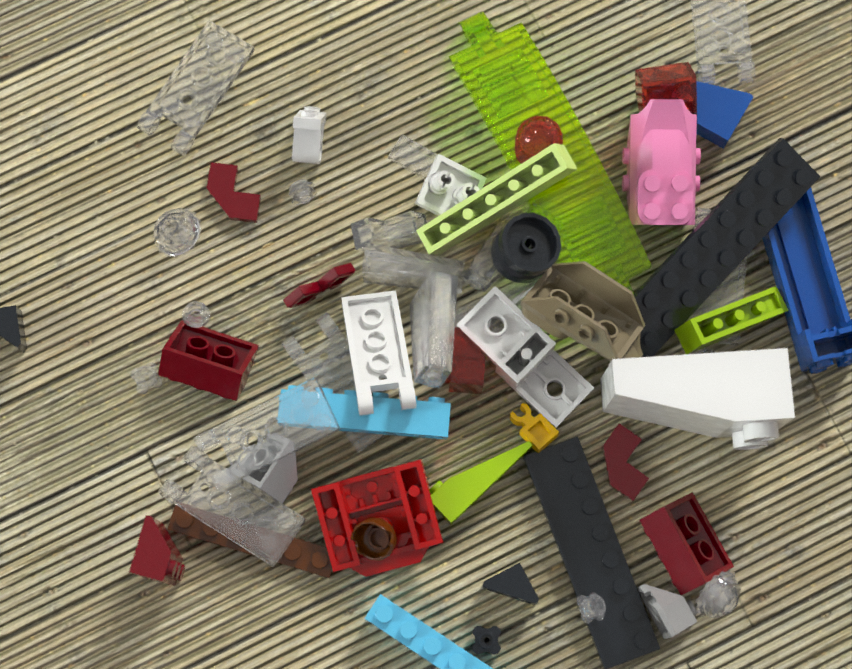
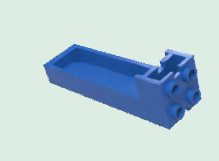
[763,187,852,374]

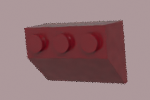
[158,320,259,401]
[640,492,734,596]
[129,515,185,586]

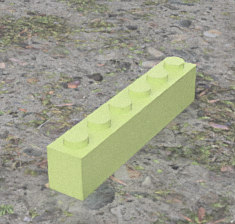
[416,143,578,254]

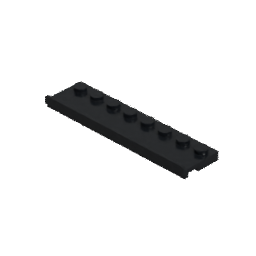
[523,436,660,669]

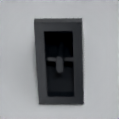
[0,305,27,353]
[482,563,539,605]

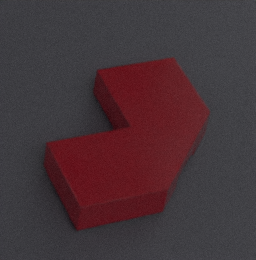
[207,162,261,223]
[283,263,356,308]
[602,424,649,502]

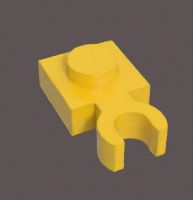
[509,403,559,453]

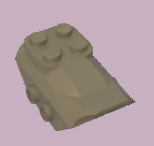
[520,261,645,362]

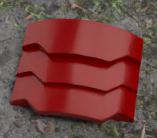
[311,459,443,577]

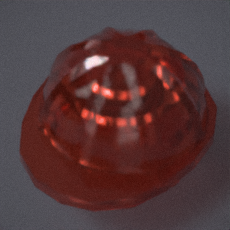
[515,116,563,164]

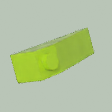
[674,286,789,355]
[430,441,533,525]

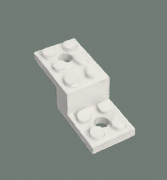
[456,286,594,428]

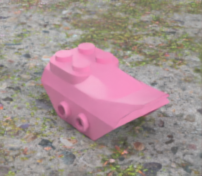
[622,99,701,225]

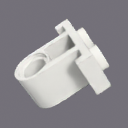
[292,106,326,164]

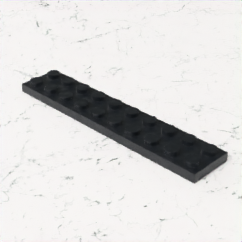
[634,138,820,357]

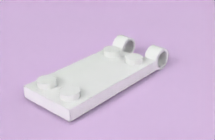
[341,290,416,416]

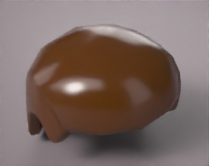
[351,517,397,561]

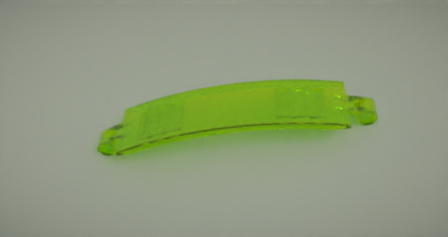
[449,11,652,294]

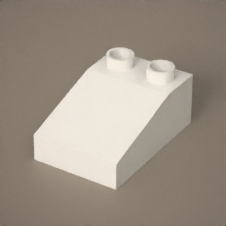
[600,348,795,450]

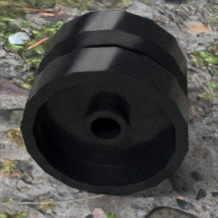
[491,213,562,283]

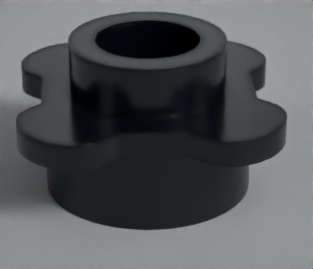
[472,626,501,655]

